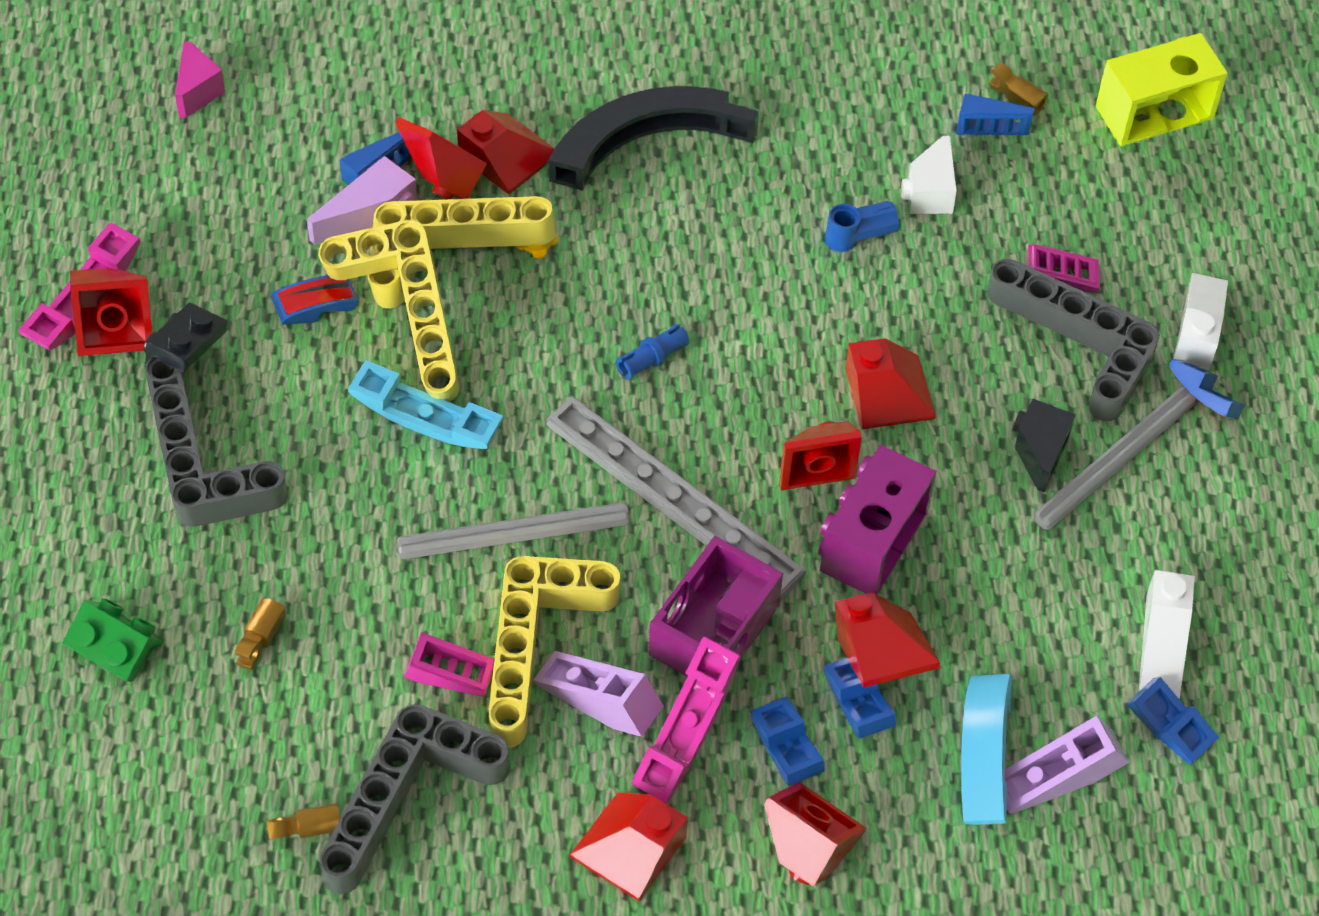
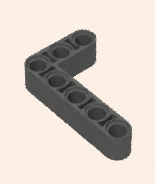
[987,259,1160,421]
[145,357,288,527]
[320,704,509,894]

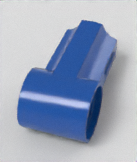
[824,201,900,252]

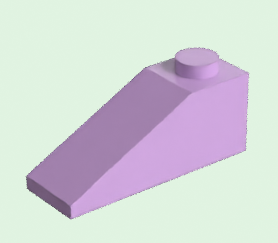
[307,156,417,245]
[533,651,664,737]
[1004,716,1130,814]

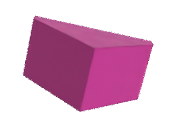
[175,42,226,118]

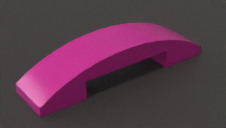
[19,222,141,351]
[631,636,741,803]

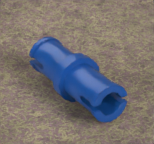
[616,324,689,380]

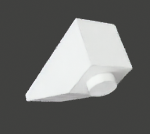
[1173,273,1228,370]
[1139,570,1195,699]

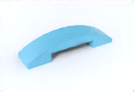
[348,360,503,449]
[961,674,1012,825]

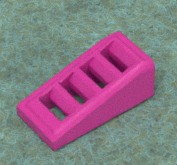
[1025,244,1100,293]
[404,632,495,697]

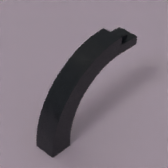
[549,86,759,191]

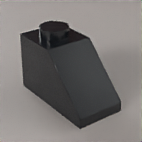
[1012,399,1076,493]

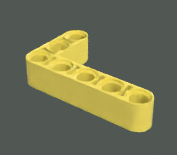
[368,196,557,309]
[319,220,460,402]
[489,556,620,747]

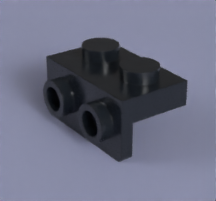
[144,302,228,372]

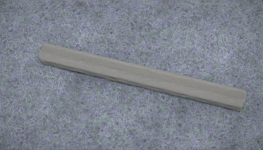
[1034,386,1197,530]
[397,502,629,559]

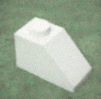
[901,136,956,214]

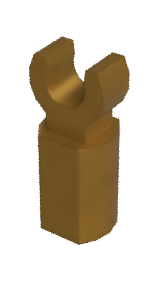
[988,63,1049,116]
[235,598,286,670]
[266,803,340,840]

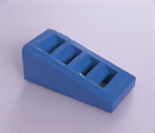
[956,93,1034,135]
[339,132,412,185]

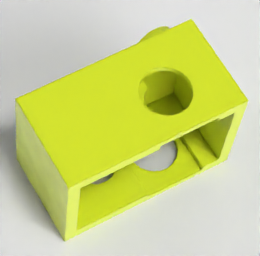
[1096,33,1228,146]

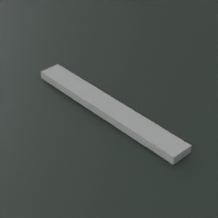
[546,396,806,601]

